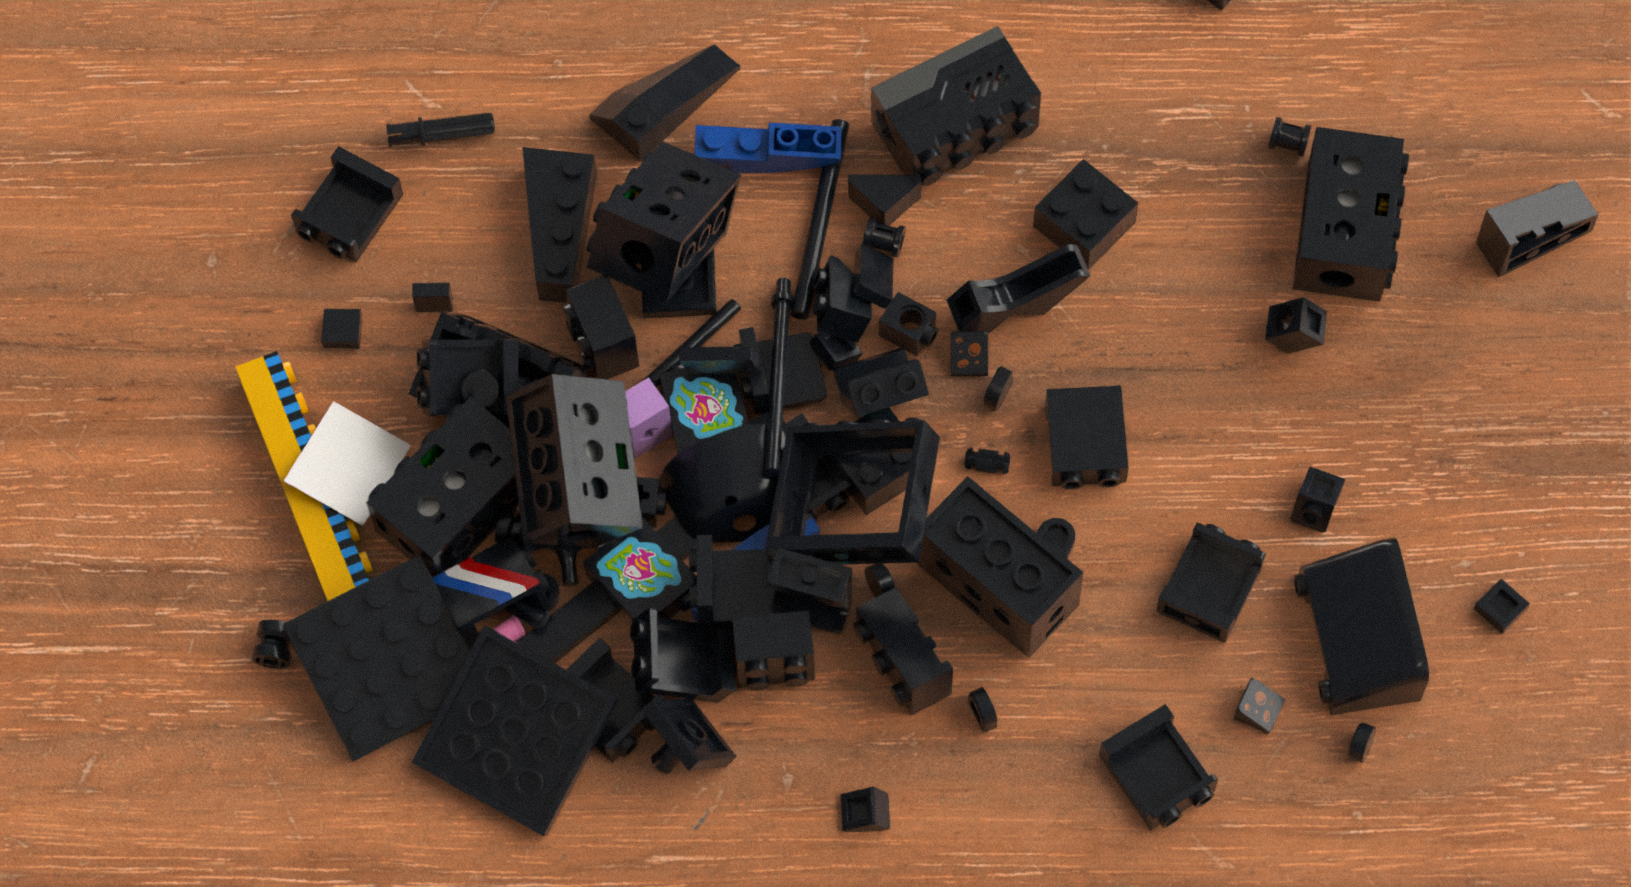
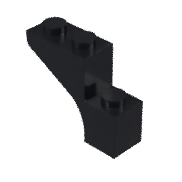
[946,244,1090,333]

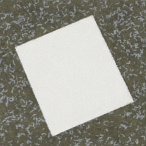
[284,401,411,526]

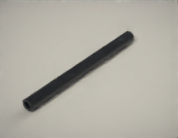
[791,119,849,320]

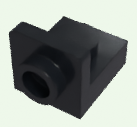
[1290,467,1346,532]

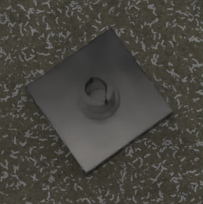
[643,699,737,774]

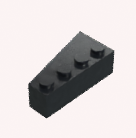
[522,147,597,303]

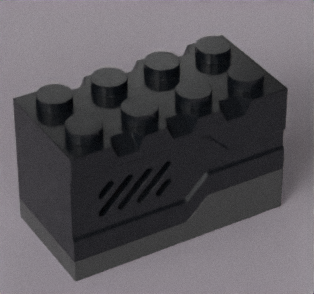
[871,26,1041,186]

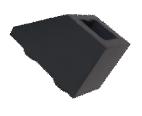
[813,255,872,343]

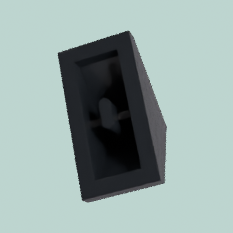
[848,174,921,226]

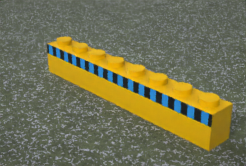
[235,351,373,601]

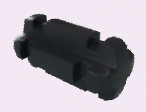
[964,447,1011,474]

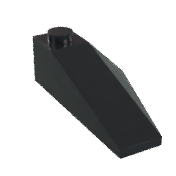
[589,44,740,162]

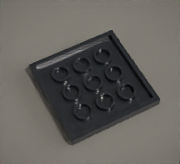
[282,555,470,762]
[412,626,619,836]

